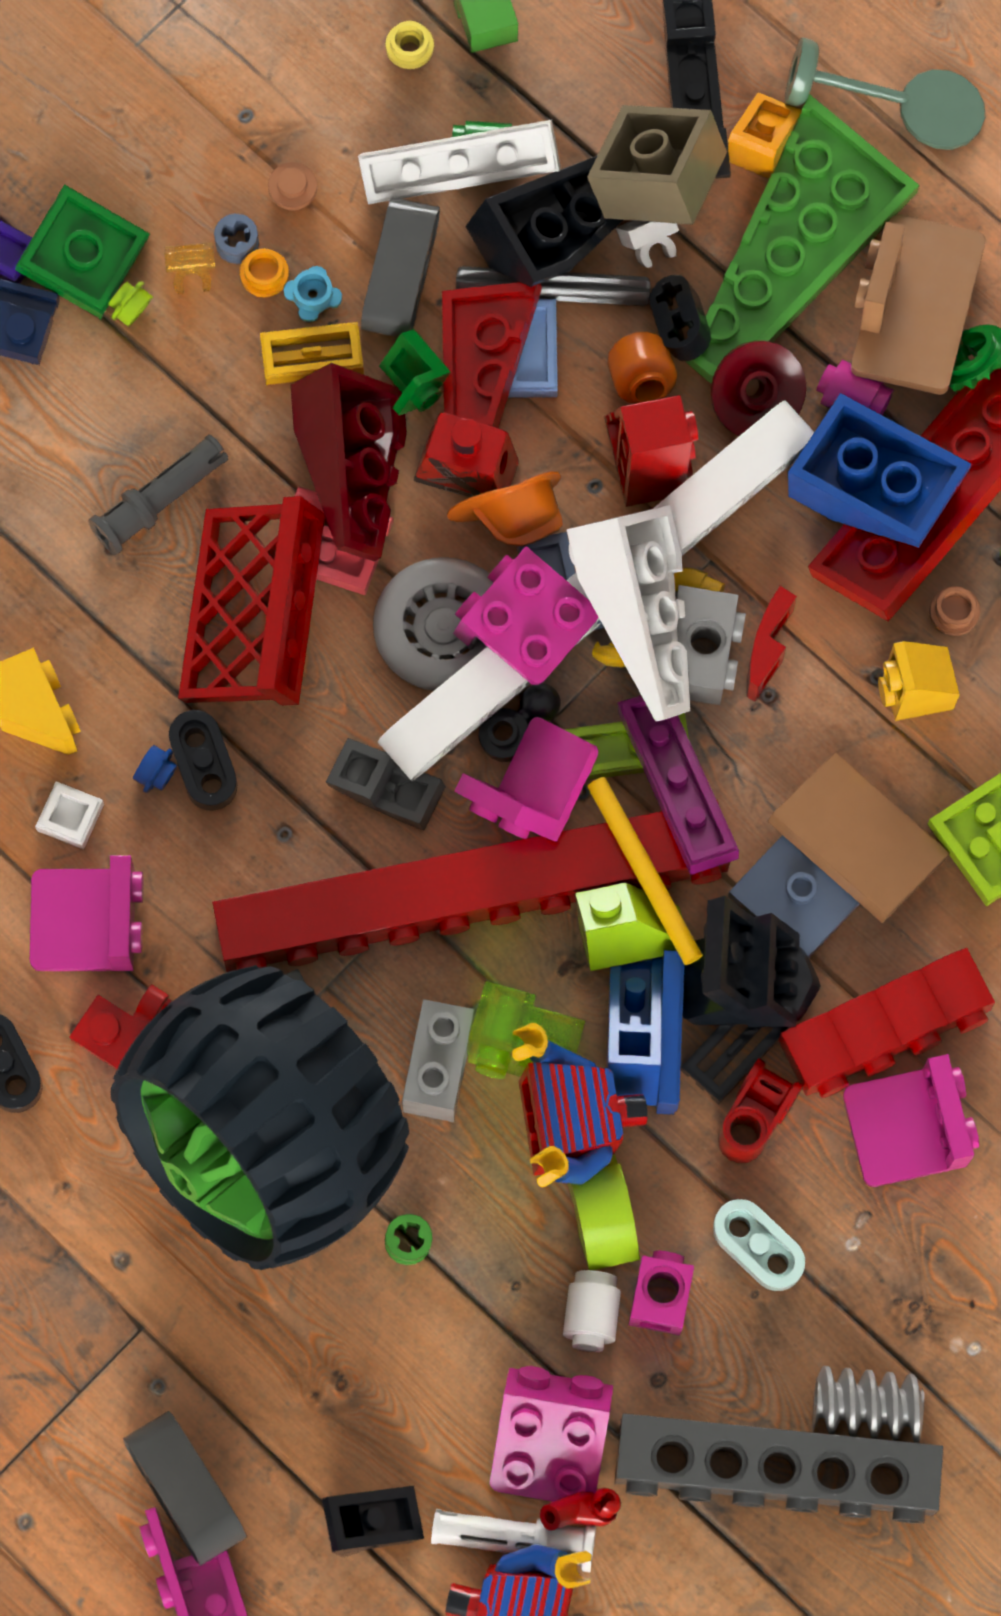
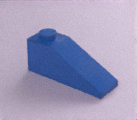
[606,957,662,1106]

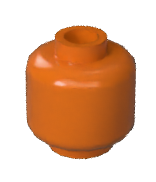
[607,331,677,404]

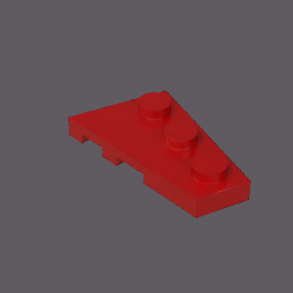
[442,282,543,428]

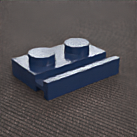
[0,279,60,365]

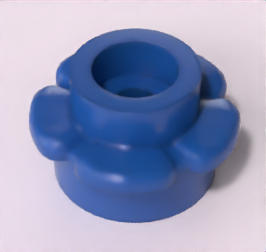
[133,745,178,793]

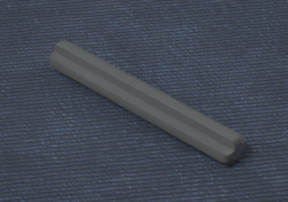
[456,266,651,306]

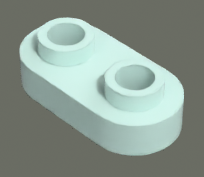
[713,1199,805,1291]

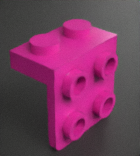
[453,546,599,685]
[454,717,598,842]
[29,855,144,971]
[843,1054,979,1187]
[490,1366,614,1501]

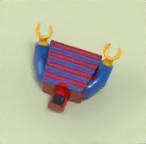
[512,1023,648,1187]
[445,1544,592,1616]

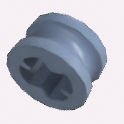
[214,213,259,264]

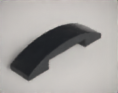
[662,0,731,179]

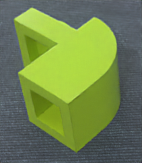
[567,1154,640,1270]

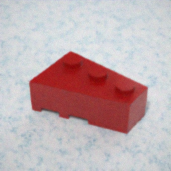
[604,395,698,507]

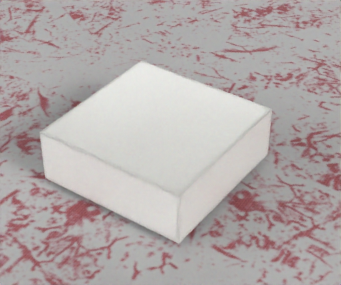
[35,781,104,850]

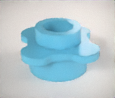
[284,266,342,322]

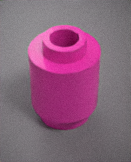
[816,359,894,416]

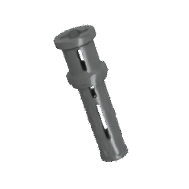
[88,435,229,555]

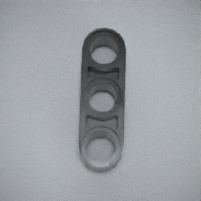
[361,197,440,337]
[123,1411,247,1566]

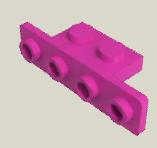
[139,1507,248,1616]

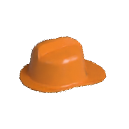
[446,471,563,546]

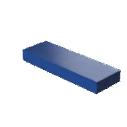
[656,950,684,1115]

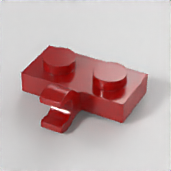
[69,984,172,1070]

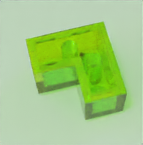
[468,981,586,1079]

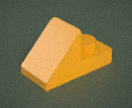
[728,92,802,179]

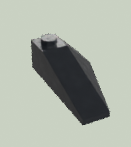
[465,155,623,287]

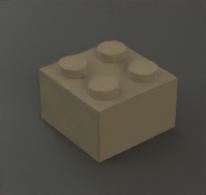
[587,105,727,225]

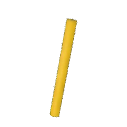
[587,777,703,965]

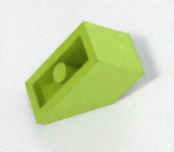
[575,883,683,971]

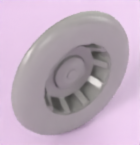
[373,557,493,691]

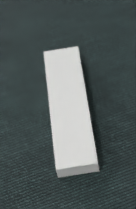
[358,120,561,204]

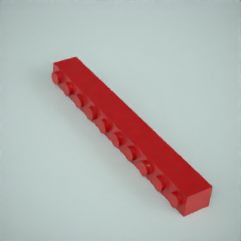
[212,800,730,973]

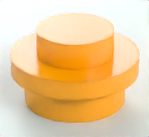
[240,248,289,297]

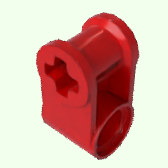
[718,1058,804,1163]

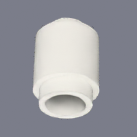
[563,1270,621,1352]

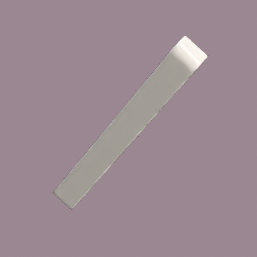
[378,400,814,781]

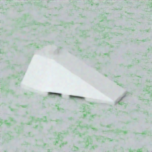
[567,505,690,721]

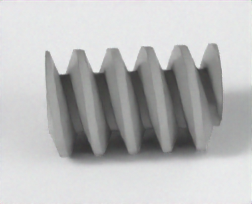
[812,1366,924,1443]

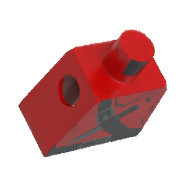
[414,413,519,497]

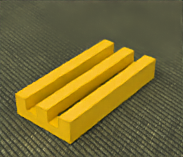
[260,322,364,385]

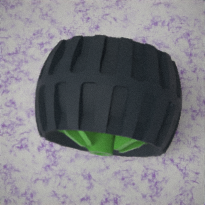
[110,965,409,1270]

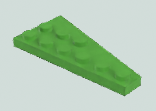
[686,94,919,384]

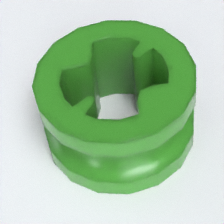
[385,1214,433,1265]

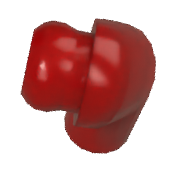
[540,1488,621,1531]

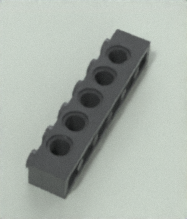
[615,1413,943,1524]

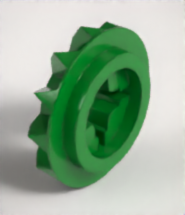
[949,324,1001,391]

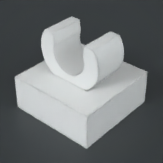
[616,220,679,268]

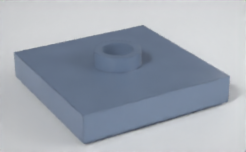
[728,835,860,958]

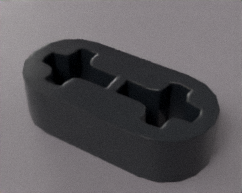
[649,275,711,361]

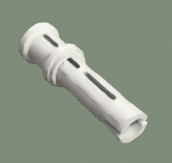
[431,1509,596,1572]

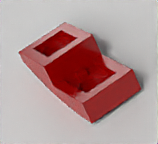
[747,586,797,702]

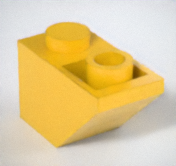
[878,641,960,721]
[0,647,81,755]

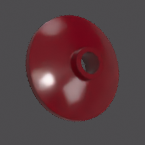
[711,340,806,436]

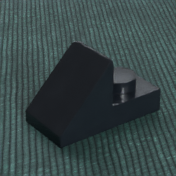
[322,1486,424,1557]

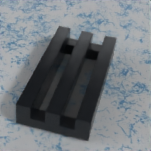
[681,1024,789,1105]

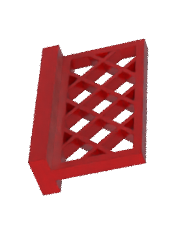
[178,496,325,706]

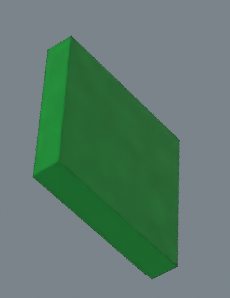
[15,184,150,319]

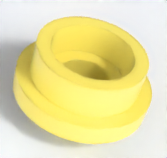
[386,21,434,69]

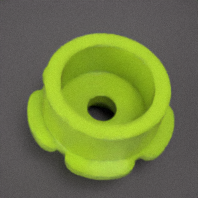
[109,281,153,327]

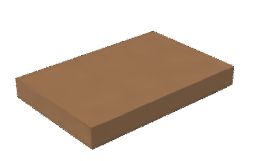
[768,752,950,924]

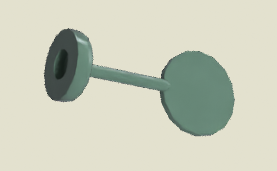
[784,37,985,150]

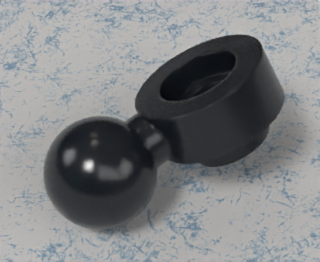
[478,683,561,762]

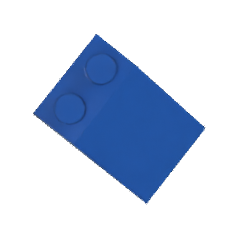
[788,393,971,548]

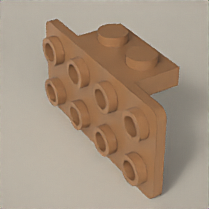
[851,215,986,394]

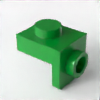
[379,329,451,416]

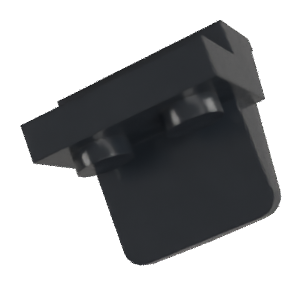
[683,896,821,1028]

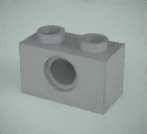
[676,585,746,705]
[402,999,474,1122]

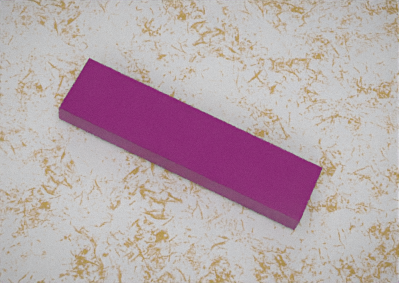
[618,695,739,875]

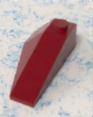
[290,363,407,561]

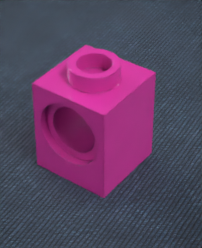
[628,1251,694,1336]

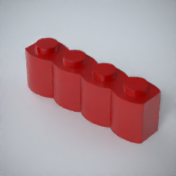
[779,948,995,1098]

